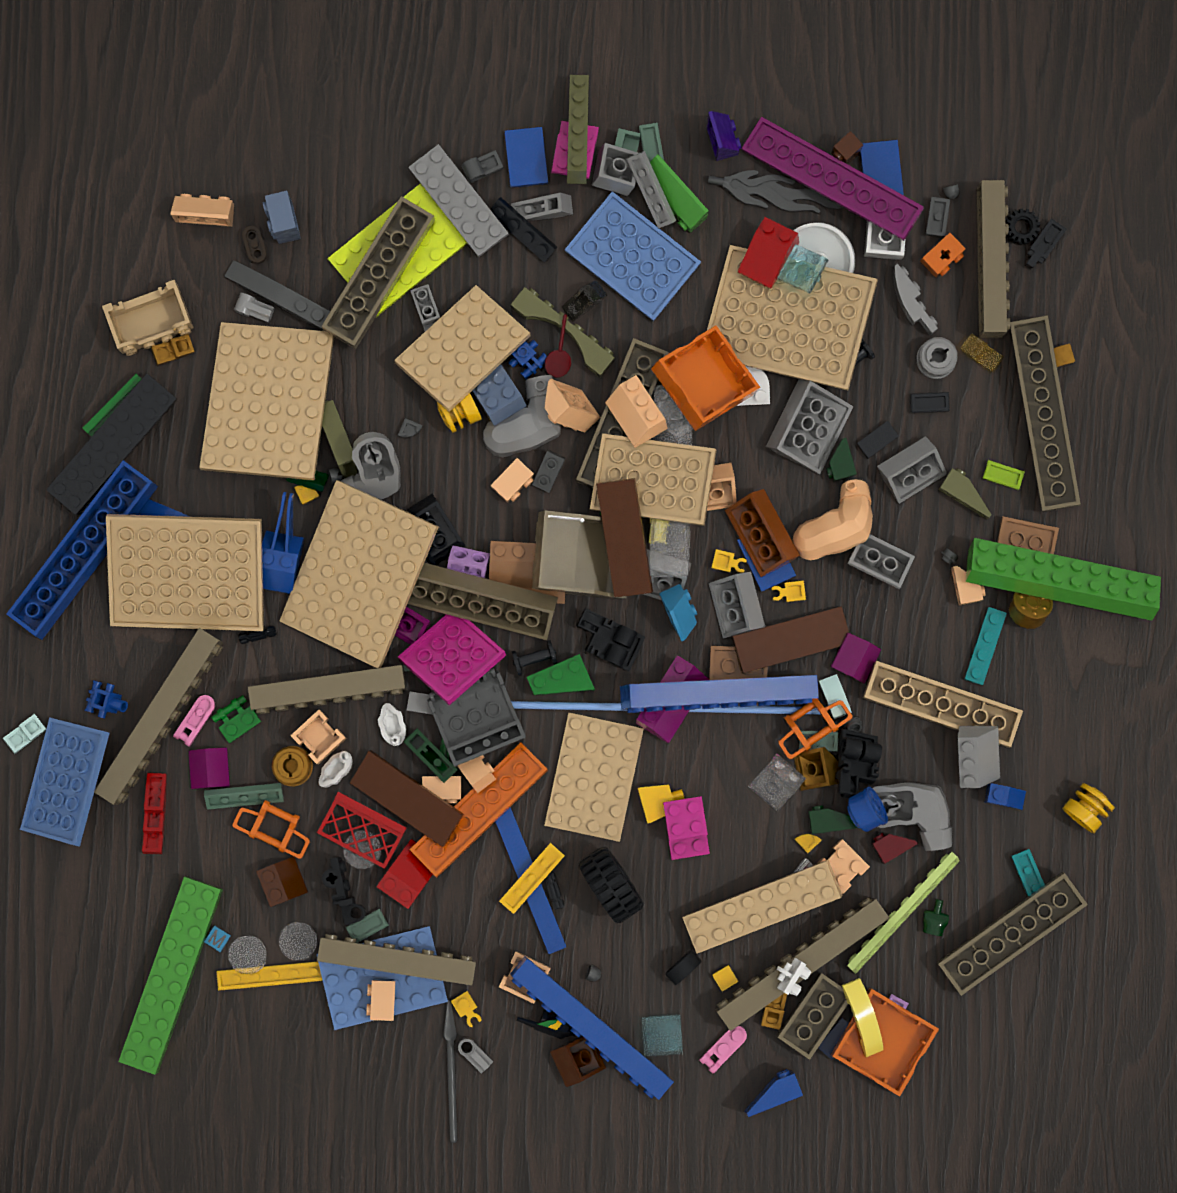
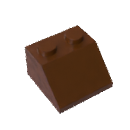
[256,857,308,907]
[550,1036,606,1087]

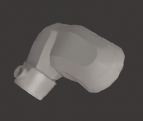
[483,375,562,458]
[341,432,401,500]
[872,782,952,851]

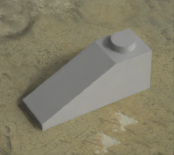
[511,193,573,221]

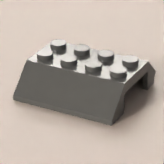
[427,667,526,767]

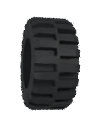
[578,847,644,923]

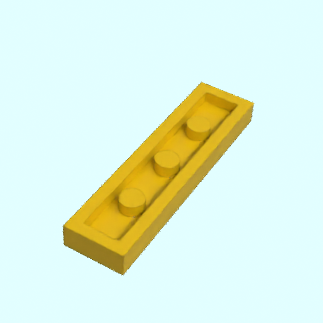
[499,843,565,914]

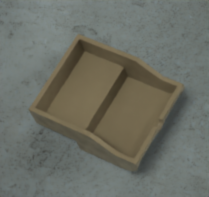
[532,510,627,599]

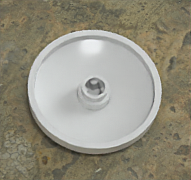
[790,223,855,273]

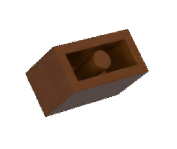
[831,131,863,164]

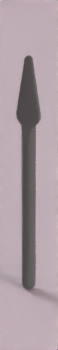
[443,1001,457,1143]

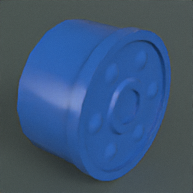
[847,787,888,832]

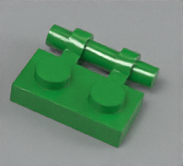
[211,695,262,744]

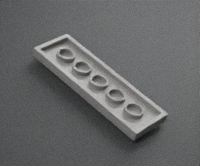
[408,144,509,258]

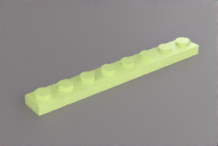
[847,852,960,974]

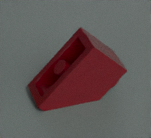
[871,833,918,864]

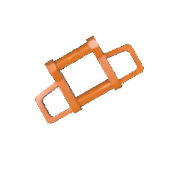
[778,699,852,759]
[232,800,310,859]

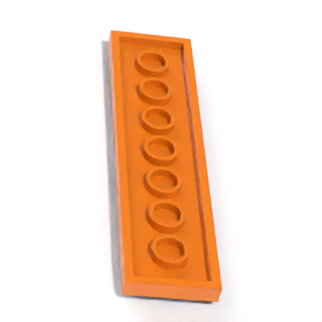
[409,742,548,878]

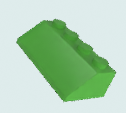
[650,154,709,233]

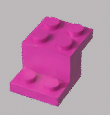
[552,121,599,179]
[663,796,710,860]

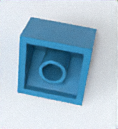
[659,584,697,641]

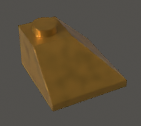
[794,747,841,791]

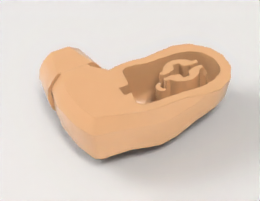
[793,479,873,560]

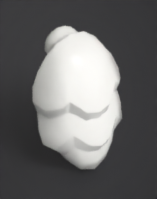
[378,703,406,746]
[319,751,353,788]

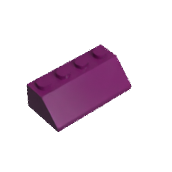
[636,655,709,744]

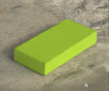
[982,460,1025,490]

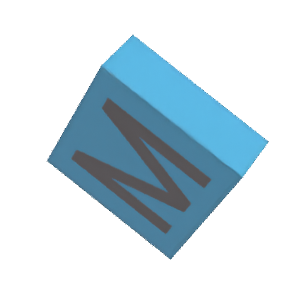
[204,925,231,952]

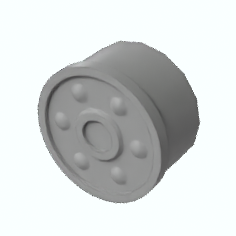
[916,337,957,379]

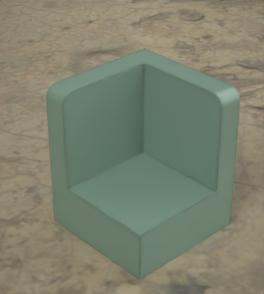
[615,128,641,152]

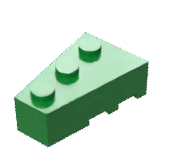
[527,654,595,696]

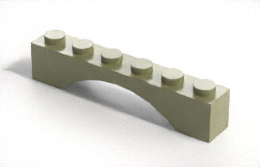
[567,75,589,184]
[511,287,615,378]

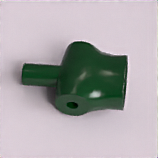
[922,899,949,937]

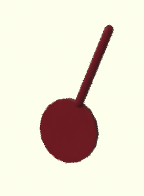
[544,314,571,378]

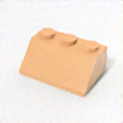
[171,194,234,227]
[605,375,668,448]
[544,379,601,433]
[707,463,737,511]

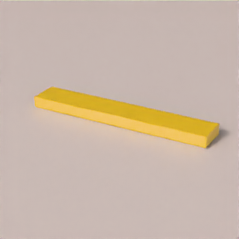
[217,961,323,991]

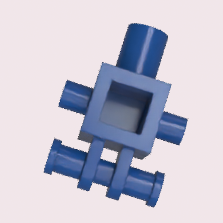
[508,340,547,380]
[85,680,128,719]

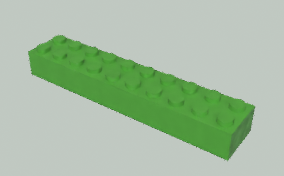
[966,538,1161,621]
[118,877,223,1075]

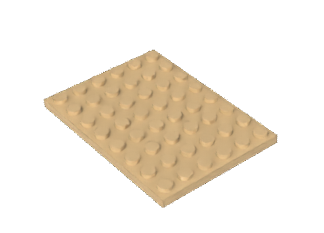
[707,245,878,391]
[200,322,334,480]
[280,480,439,668]
[106,514,264,631]

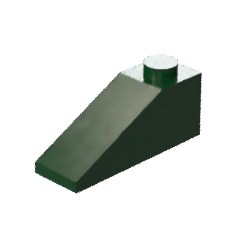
[404,728,458,783]
[808,805,857,834]

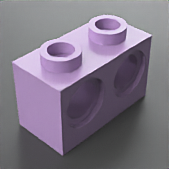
[447,546,490,578]

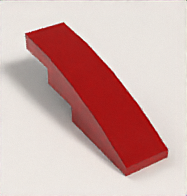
[142,773,167,854]

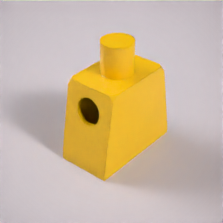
[637,785,685,824]

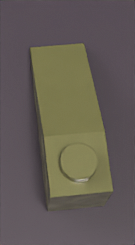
[938,468,991,520]

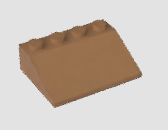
[489,541,565,604]

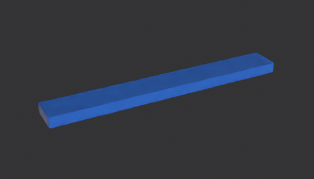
[495,807,567,954]

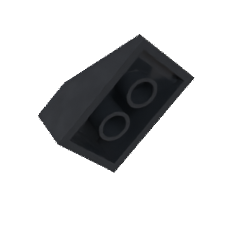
[405,494,465,565]

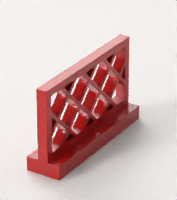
[317,792,407,869]

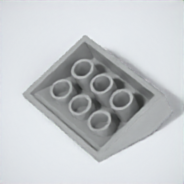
[766,379,853,474]

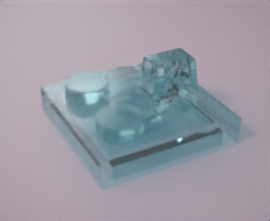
[777,244,829,294]
[641,1014,683,1057]

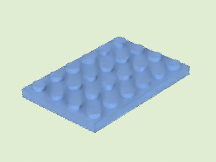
[565,191,701,322]
[20,717,109,846]
[316,926,448,1030]

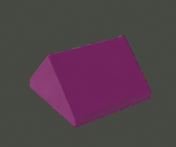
[395,606,431,645]
[831,632,881,684]
[189,748,230,789]

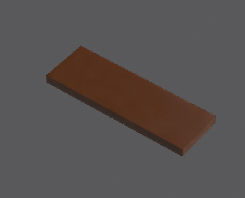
[596,478,653,597]
[732,606,849,674]
[350,750,464,847]

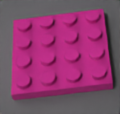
[398,614,506,705]

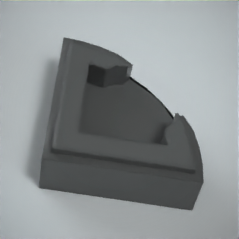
[398,418,423,438]

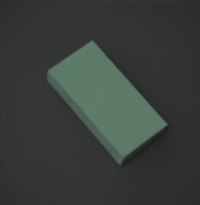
[639,123,664,162]
[346,909,389,942]

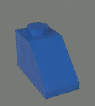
[984,783,1026,810]

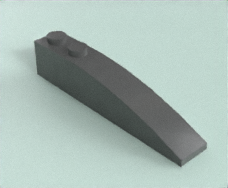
[224,260,330,331]

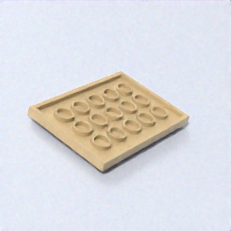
[394,285,530,412]
[590,434,717,526]
[544,713,644,842]

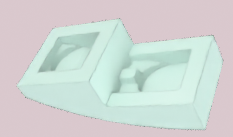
[819,674,852,719]
[3,714,46,754]

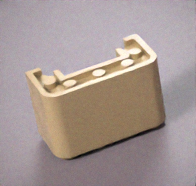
[102,280,194,356]

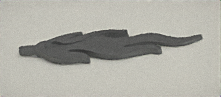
[708,170,844,214]

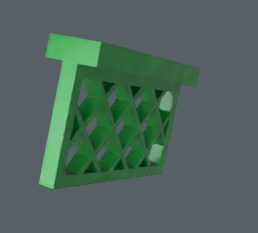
[83,374,142,437]

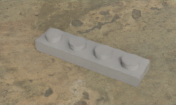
[627,151,676,228]

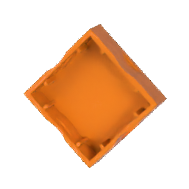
[651,325,760,431]
[831,988,939,1096]

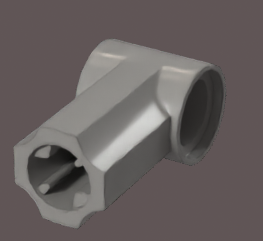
[234,293,275,323]
[458,1037,493,1074]

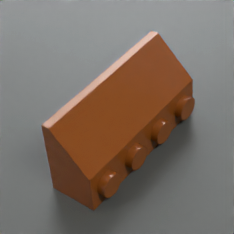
[725,489,800,577]

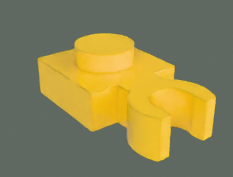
[711,549,747,573]
[771,581,806,602]
[451,991,482,1027]

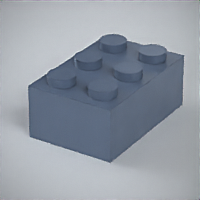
[263,191,301,244]
[472,364,526,426]

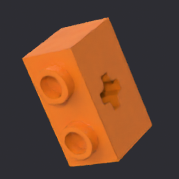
[920,233,965,278]

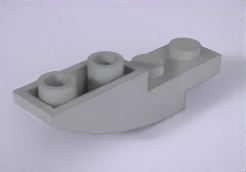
[893,264,938,336]
[410,284,440,331]

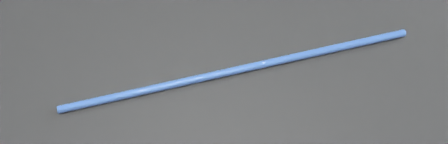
[511,701,821,715]

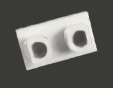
[777,958,811,996]

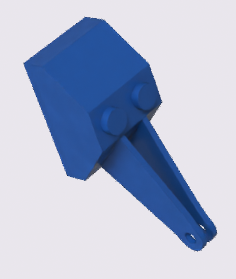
[262,492,305,594]

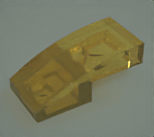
[960,333,1003,373]

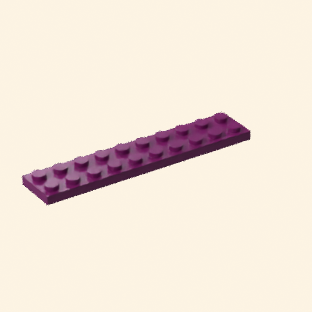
[741,117,924,241]

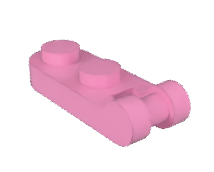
[173,695,215,747]
[699,1026,747,1074]

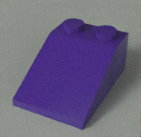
[706,111,741,161]

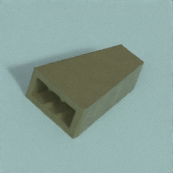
[322,400,358,478]

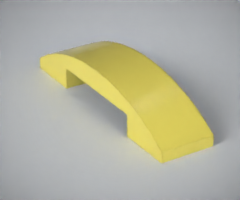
[842,978,884,1057]

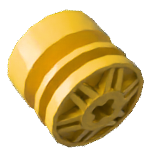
[437,393,482,433]
[1062,783,1115,834]

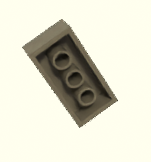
[776,972,848,1060]

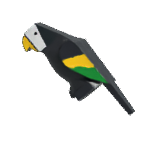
[516,1009,575,1039]

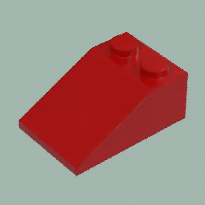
[738,217,800,289]
[377,839,433,909]

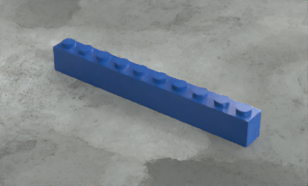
[510,956,674,1100]

